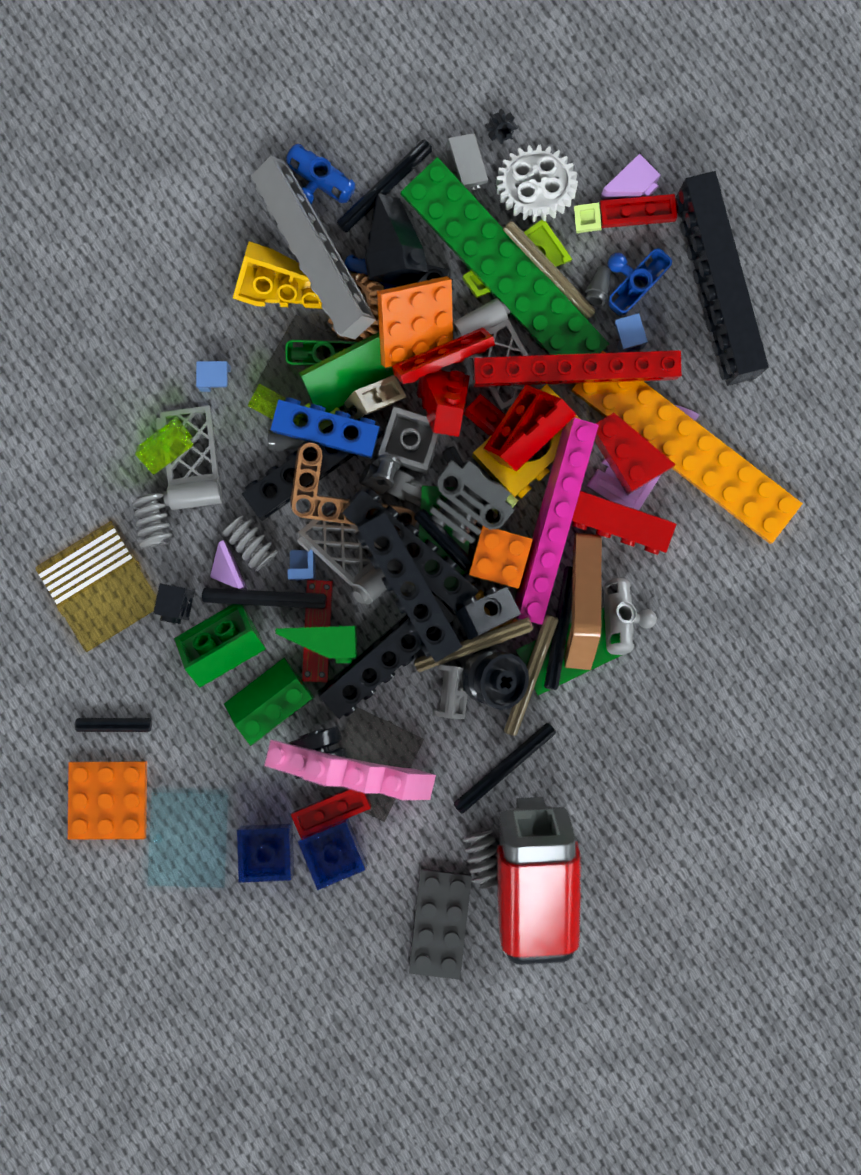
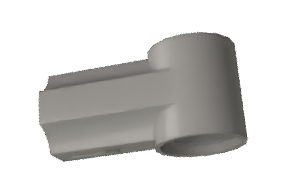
[385,470,426,507]

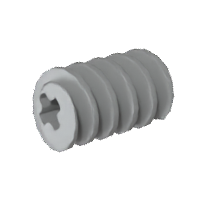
[132,493,171,548]
[222,516,278,572]
[463,830,498,889]

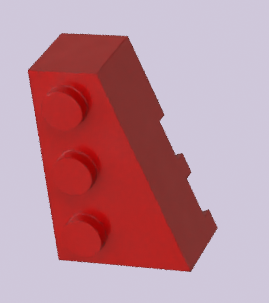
[417,370,470,437]
[483,385,577,471]
[594,413,676,495]

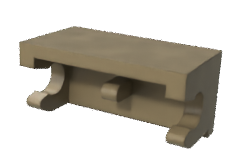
[344,375,407,419]

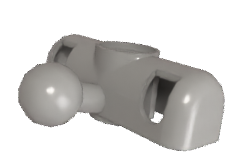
[603,578,657,655]

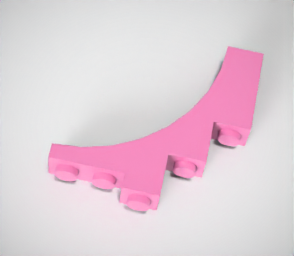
[264,740,436,800]

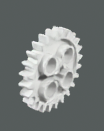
[496,145,578,222]

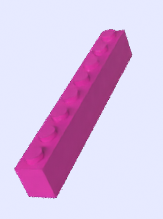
[515,418,599,625]

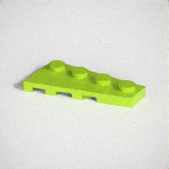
[462,219,572,299]

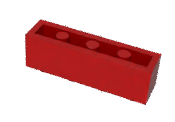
[572,491,677,555]

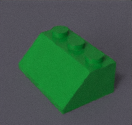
[174,604,266,688]
[224,657,315,746]

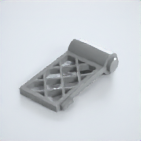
[453,298,545,410]
[156,405,223,510]
[297,503,401,605]

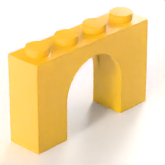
[472,384,580,499]

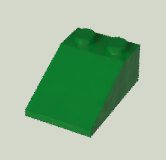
[275,626,358,663]

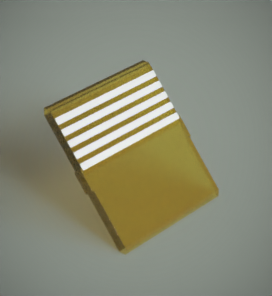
[35,521,157,652]

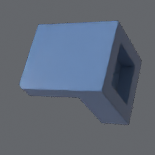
[615,313,648,353]
[196,361,231,392]
[288,549,316,581]

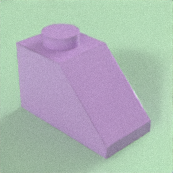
[601,154,660,200]

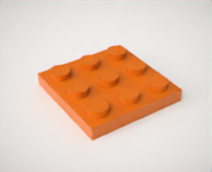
[377,276,453,368]
[68,761,147,839]

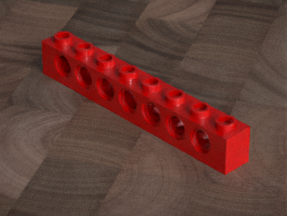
[473,350,682,387]

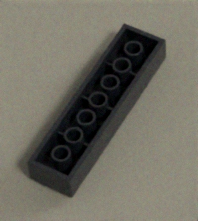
[675,171,769,386]

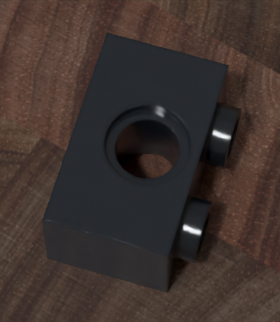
[455,587,521,640]

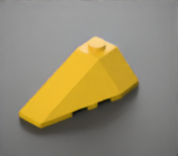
[233,241,322,309]

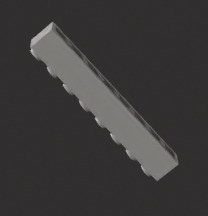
[251,156,376,339]

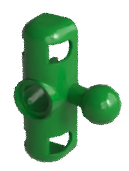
[285,340,357,366]

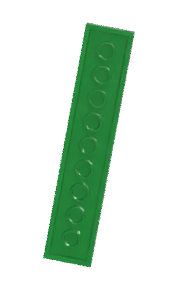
[400,157,609,355]

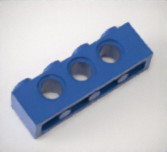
[271,397,380,459]

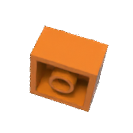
[469,526,533,589]

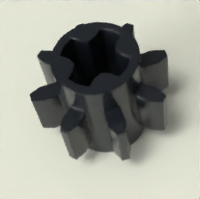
[485,109,518,144]

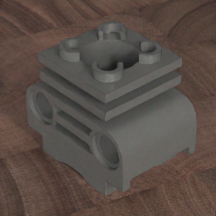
[430,459,515,543]

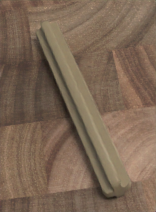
[503,221,596,320]
[504,615,558,736]
[414,618,533,672]

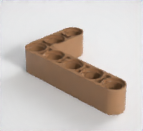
[290,442,417,531]
[564,533,602,670]

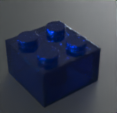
[298,818,367,890]
[237,824,294,883]

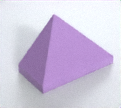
[210,540,247,590]

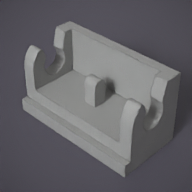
[444,133,488,192]
[433,665,468,719]

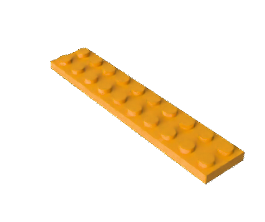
[572,351,803,544]

